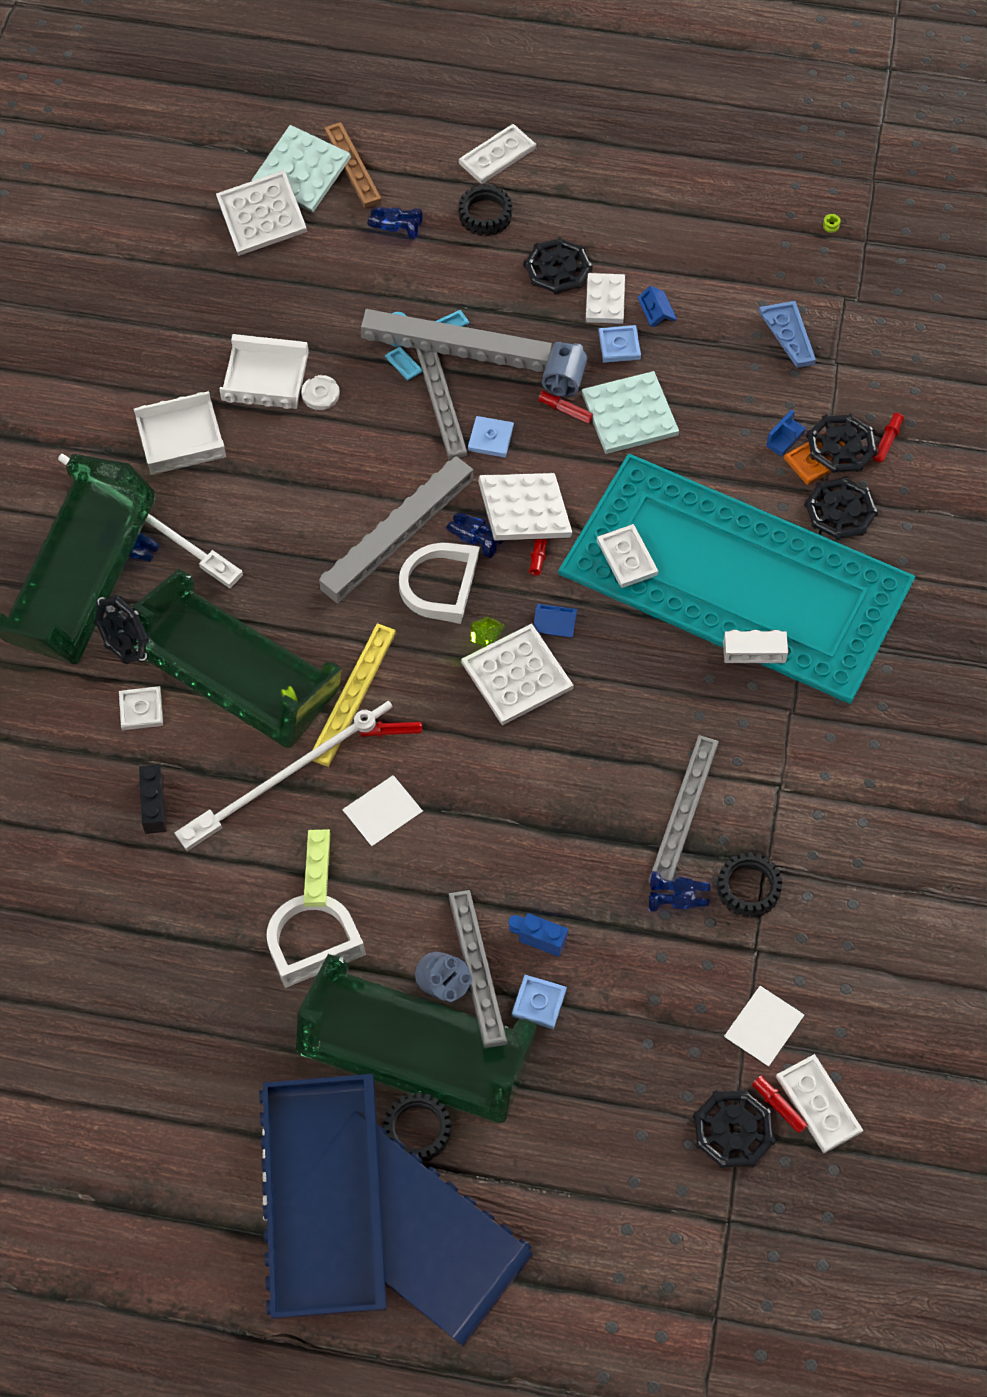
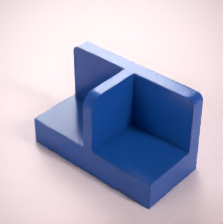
[766,410,806,457]

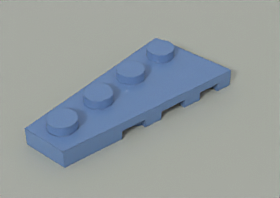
[758,301,816,368]

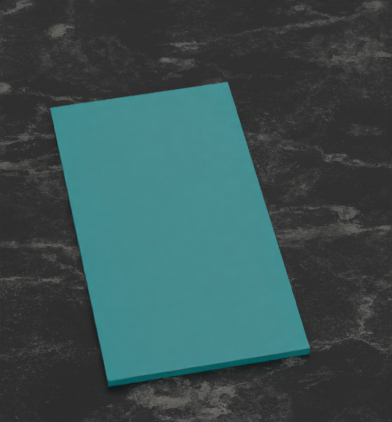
[558,453,916,704]

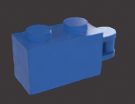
[509,913,568,957]

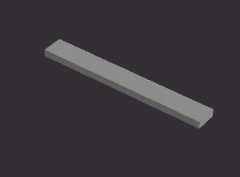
[416,348,467,460]
[649,735,719,889]
[449,890,507,1048]

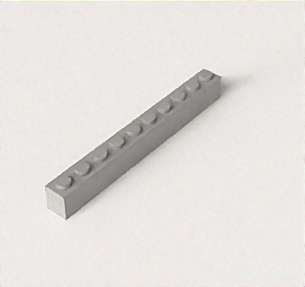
[361,309,552,372]
[319,456,473,604]

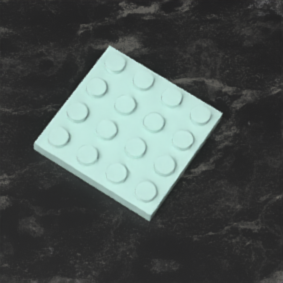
[252,125,351,213]
[582,371,679,454]

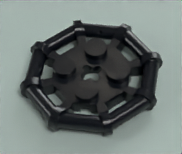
[523,237,593,294]
[806,413,878,474]
[804,476,878,540]
[93,595,150,664]
[693,1089,776,1169]

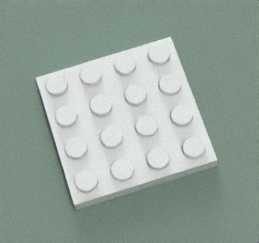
[216,170,308,256]
[478,473,572,540]
[461,624,573,725]

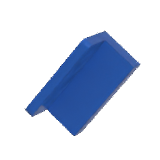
[637,286,677,327]
[534,604,577,637]

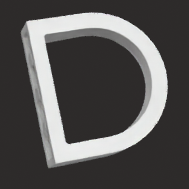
[399,543,480,624]
[267,895,366,988]

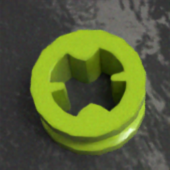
[823,214,840,233]
[281,686,298,707]

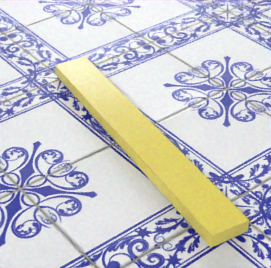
[312,623,396,767]

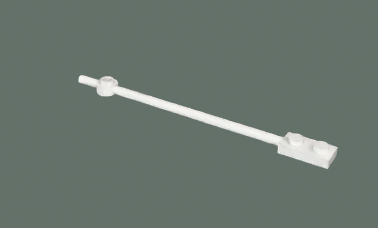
[58,454,243,588]
[175,701,393,851]

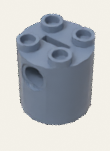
[542,342,587,397]
[415,951,472,1002]

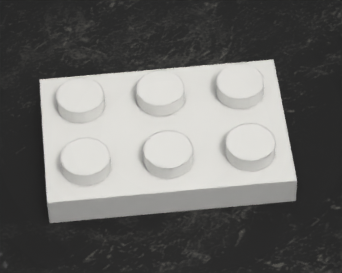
[586,273,625,324]
[597,524,658,588]

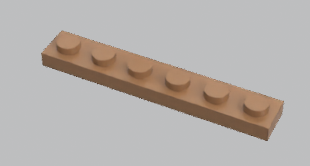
[325,122,381,208]

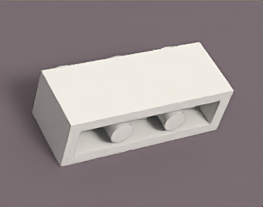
[723,630,788,663]

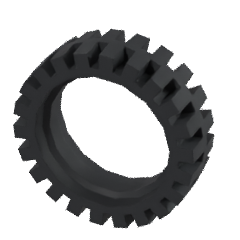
[458,184,512,236]
[717,852,782,918]
[384,1092,451,1162]

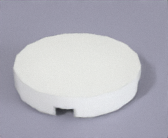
[301,375,340,410]

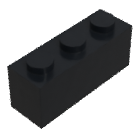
[139,764,166,834]

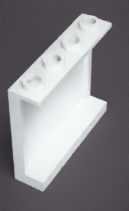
[220,334,309,409]
[134,391,226,475]

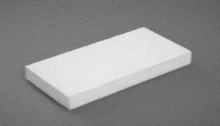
[459,124,536,184]
[776,1054,863,1154]

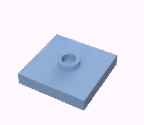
[599,325,641,363]
[468,416,514,458]
[511,975,567,1029]

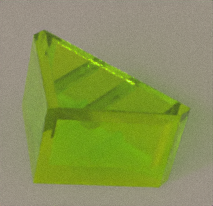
[471,616,505,647]

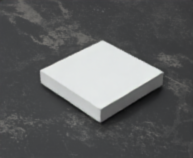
[119,686,163,730]

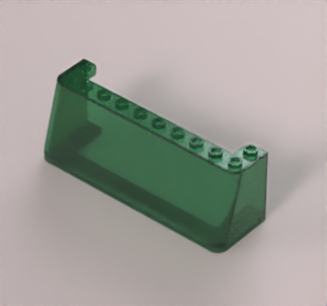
[0,453,155,665]
[132,569,342,748]
[296,954,538,1123]

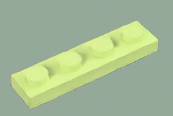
[304,830,330,907]

